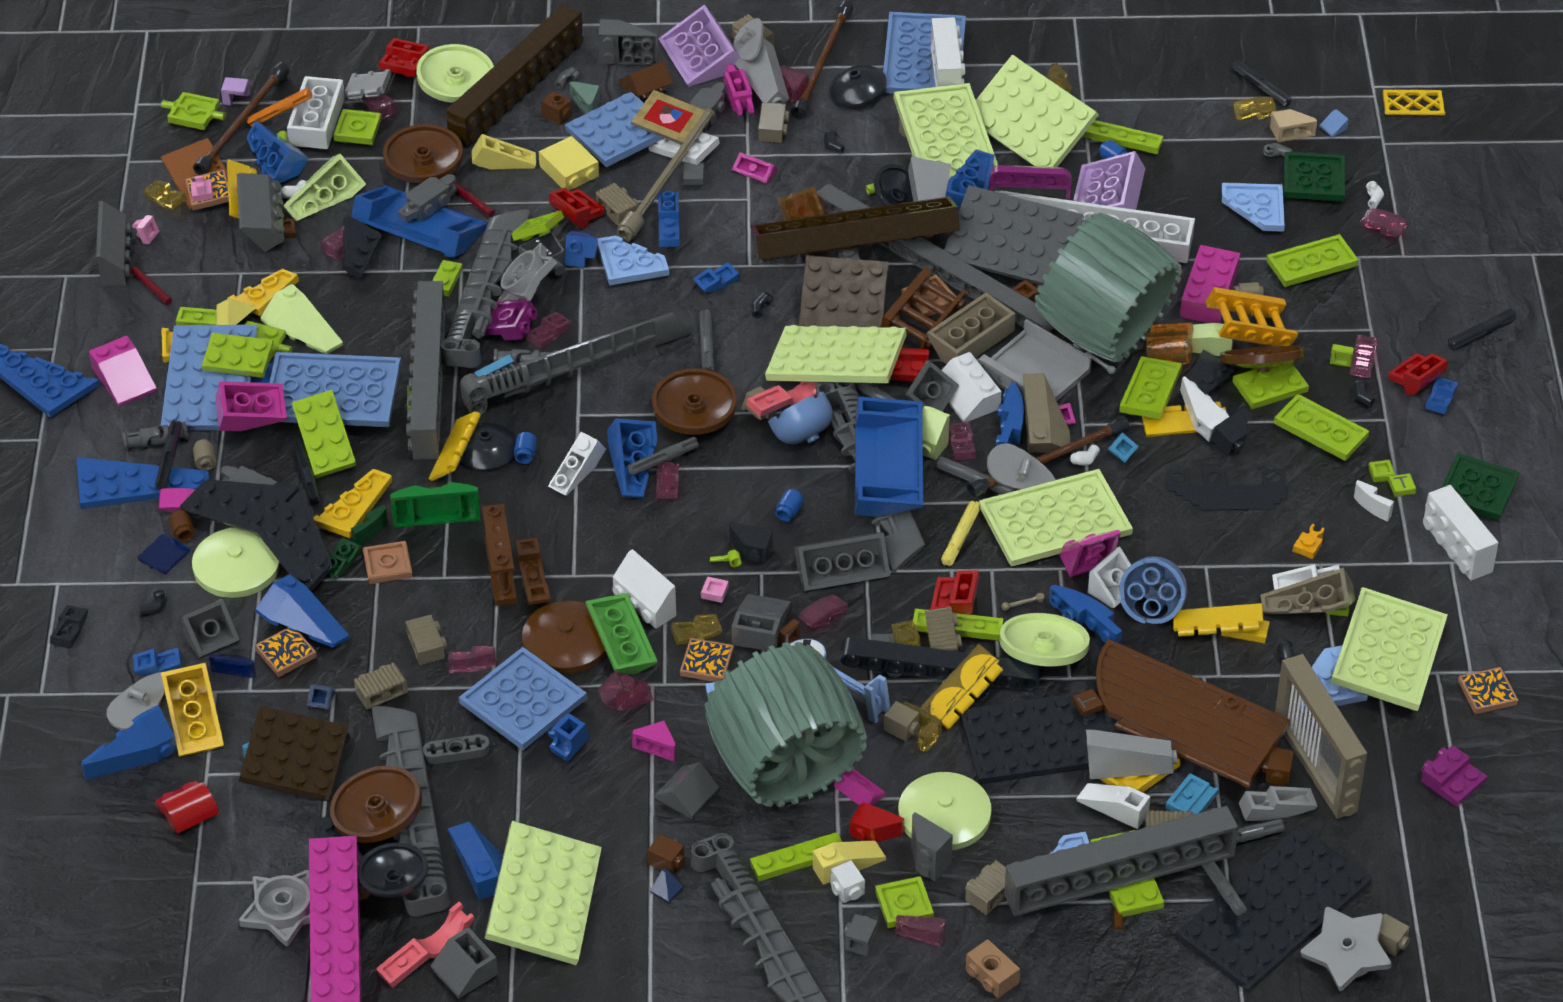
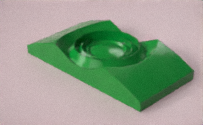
[390,482,481,528]

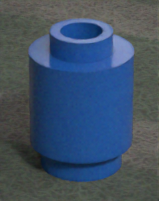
[1099,140,1127,159]
[514,432,537,464]
[775,490,804,522]

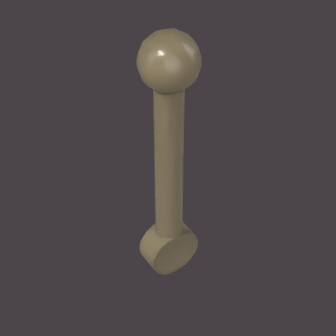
[1001,593,1045,611]

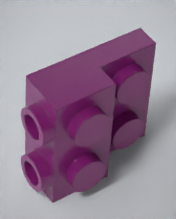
[484,300,537,340]
[1421,745,1487,807]

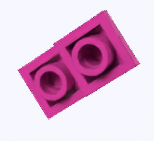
[158,488,195,512]

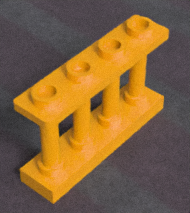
[1205,287,1298,346]

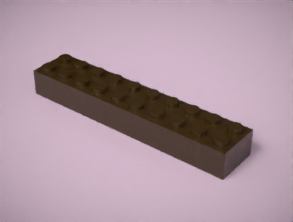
[446,4,584,148]
[750,196,960,261]

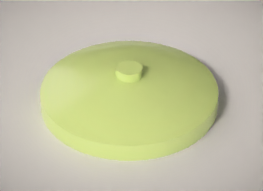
[417,44,494,103]
[192,527,281,598]
[999,613,1090,666]
[898,772,991,850]

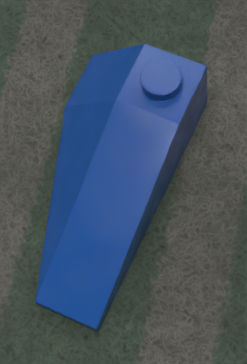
[246,120,308,183]
[946,149,995,212]
[607,418,657,498]
[255,574,349,648]
[81,705,177,780]
[447,822,503,900]

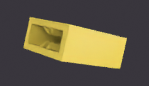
[539,136,599,191]

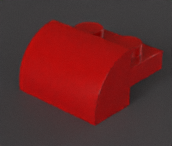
[379,38,430,77]
[549,188,605,228]
[890,348,929,381]
[1388,353,1448,395]
[930,570,980,615]
[155,781,219,833]

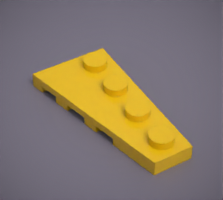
[313,469,393,538]

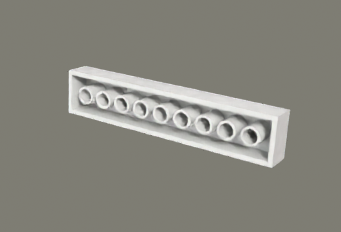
[994,190,1195,263]

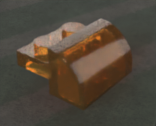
[1146,323,1194,364]

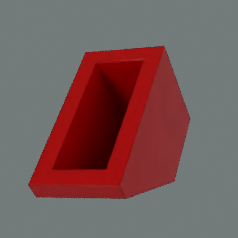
[850,802,904,842]

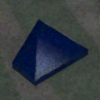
[209,654,256,678]

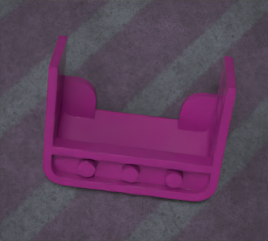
[990,165,1071,200]

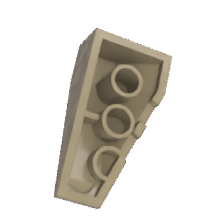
[1023,373,1070,453]
[1260,568,1355,614]

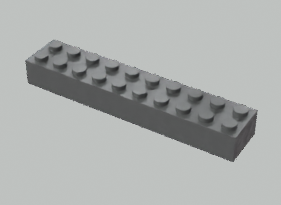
[406,281,446,460]
[1004,806,1238,916]

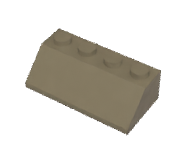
[927,293,1016,365]

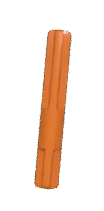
[247,88,312,127]

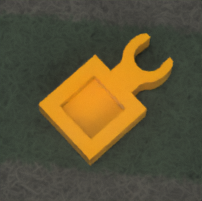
[1293,524,1324,559]

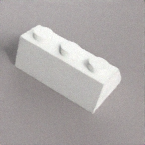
[942,352,1001,423]
[613,549,676,629]

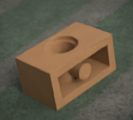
[966,939,1020,998]

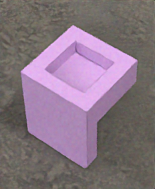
[221,77,250,106]

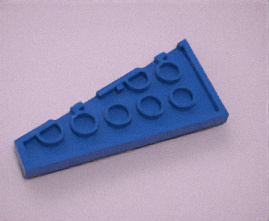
[0,344,100,417]
[76,457,209,509]

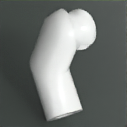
[281,180,306,199]
[1366,181,1384,209]
[1070,445,1100,466]

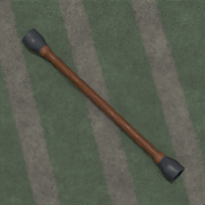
[791,0,854,119]
[193,62,289,175]
[967,416,1130,499]

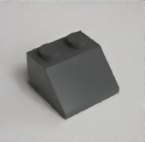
[911,812,953,881]

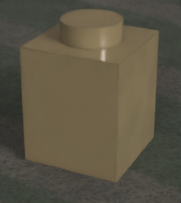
[883,701,920,742]
[1379,914,1410,957]

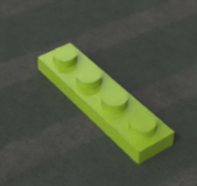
[1082,120,1163,154]
[912,609,1003,641]
[750,832,842,882]

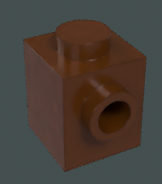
[541,91,572,125]
[1262,748,1294,786]
[647,834,686,875]

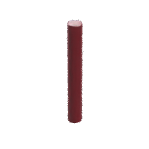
[454,182,495,217]
[131,266,172,305]

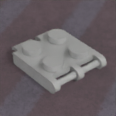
[345,69,391,100]

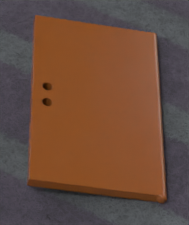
[160,138,228,210]

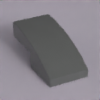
[683,161,704,185]

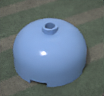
[768,391,833,445]
[1120,556,1187,624]

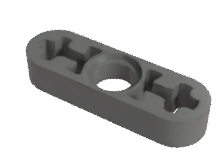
[423,734,490,764]

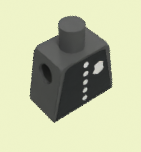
[519,232,565,276]

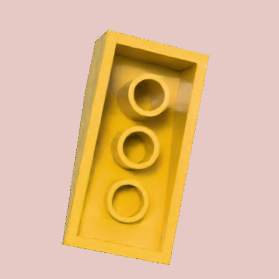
[161,663,224,757]

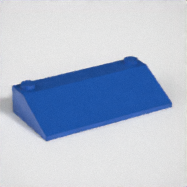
[351,185,488,258]
[855,397,923,517]

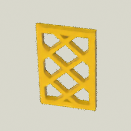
[1382,90,1445,115]

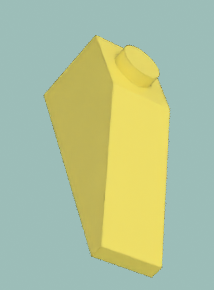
[472,134,536,170]
[813,841,886,885]

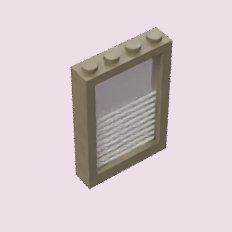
[1275,654,1367,819]

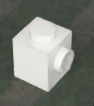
[830,860,865,903]

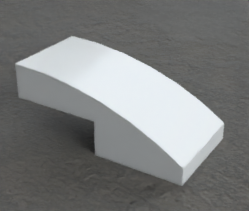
[1354,480,1394,522]

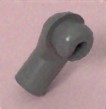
[554,67,580,90]
[1263,143,1293,157]

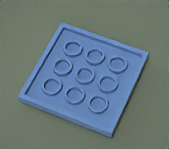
[565,92,664,167]
[459,647,587,750]

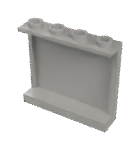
[979,319,1092,401]

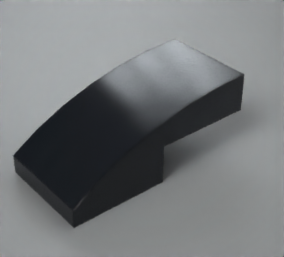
[50,605,88,648]

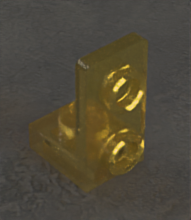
[1046,62,1073,92]
[903,701,942,752]

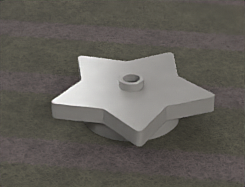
[497,243,557,302]
[239,870,310,947]
[1300,907,1392,991]

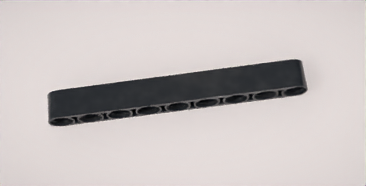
[840,637,1040,692]

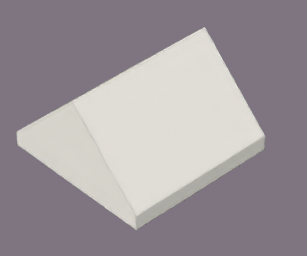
[1088,547,1131,608]

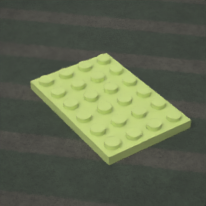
[976,55,1099,167]
[893,83,998,181]
[765,325,907,383]
[979,469,1133,567]
[1330,587,1447,711]
[484,821,602,965]

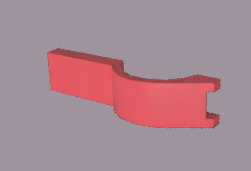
[746,381,818,417]
[376,902,475,988]

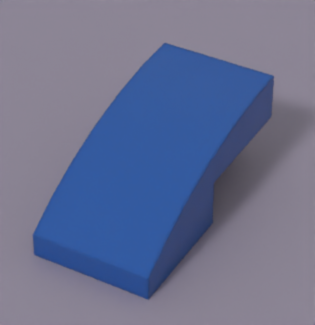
[693,262,741,293]
[1425,377,1459,414]
[133,648,183,675]

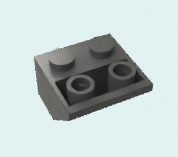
[431,927,498,999]

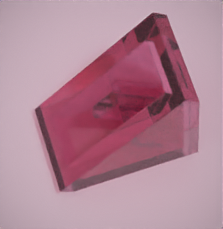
[780,65,808,104]

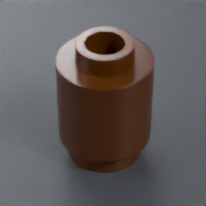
[168,510,195,542]

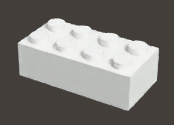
[931,17,965,87]
[287,76,345,149]
[1423,485,1499,581]

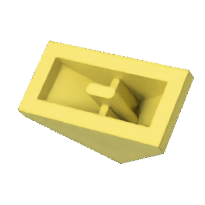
[217,299,255,325]

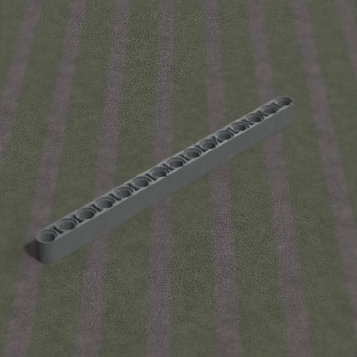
[811,184,1055,333]

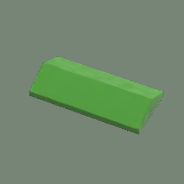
[585,593,657,675]

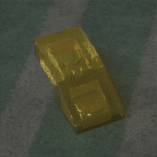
[1233,97,1277,121]
[142,180,187,210]
[671,614,722,645]
[891,620,921,646]

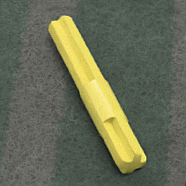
[941,501,980,566]

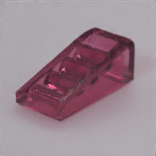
[361,93,396,119]
[320,226,345,259]
[1350,335,1378,378]
[895,915,947,946]

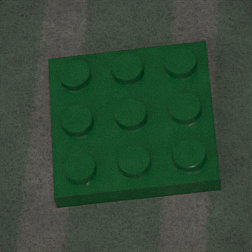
[1284,152,1345,201]
[1442,453,1520,521]

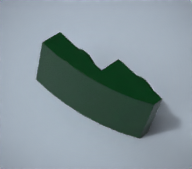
[351,505,388,546]
[327,537,362,580]

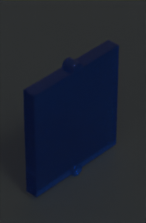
[137,534,190,575]

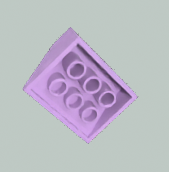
[658,5,740,87]
[1073,151,1145,210]

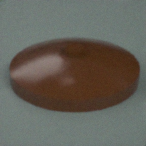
[383,124,463,183]
[1220,346,1305,372]
[652,369,737,435]
[522,601,607,674]
[330,766,422,843]

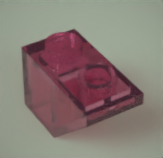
[598,671,653,711]

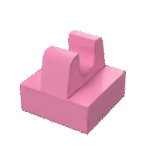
[191,175,213,202]
[132,215,160,244]

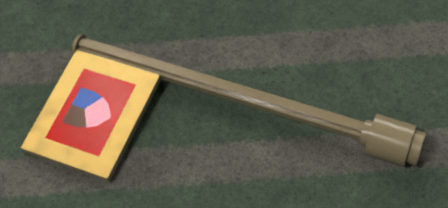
[617,90,715,241]

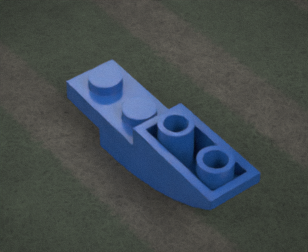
[658,191,680,247]
[995,382,1024,447]
[1049,585,1122,644]

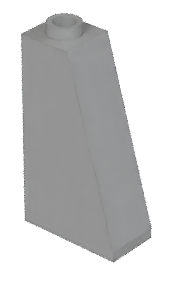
[734,38,789,104]
[908,156,951,234]
[1086,729,1177,779]

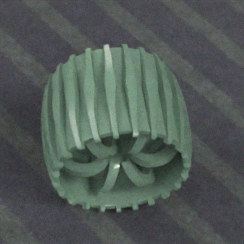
[1035,213,1182,362]
[705,642,867,807]

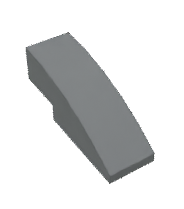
[1239,786,1317,821]

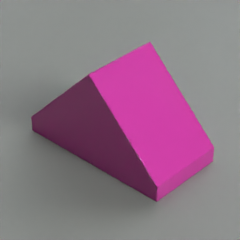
[632,721,676,761]

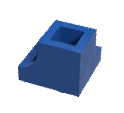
[564,231,598,267]
[548,713,590,762]

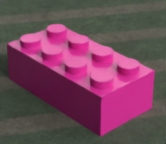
[1180,245,1240,324]

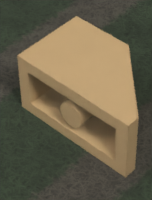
[1270,109,1317,142]

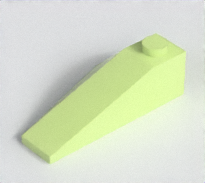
[283,154,366,221]
[260,284,343,354]
[1148,323,1234,356]
[922,406,949,460]

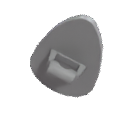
[733,18,763,61]
[987,443,1056,490]
[107,672,165,731]

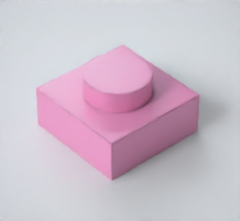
[701,577,729,603]

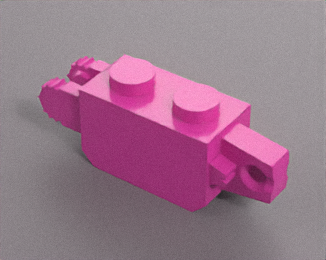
[723,64,754,117]

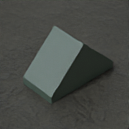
[570,81,600,114]

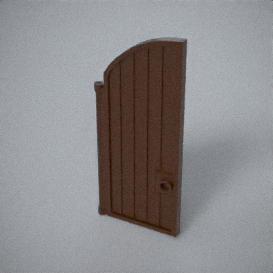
[1096,639,1290,789]

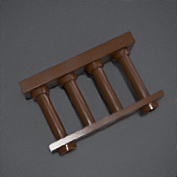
[880,267,967,349]
[482,504,517,606]

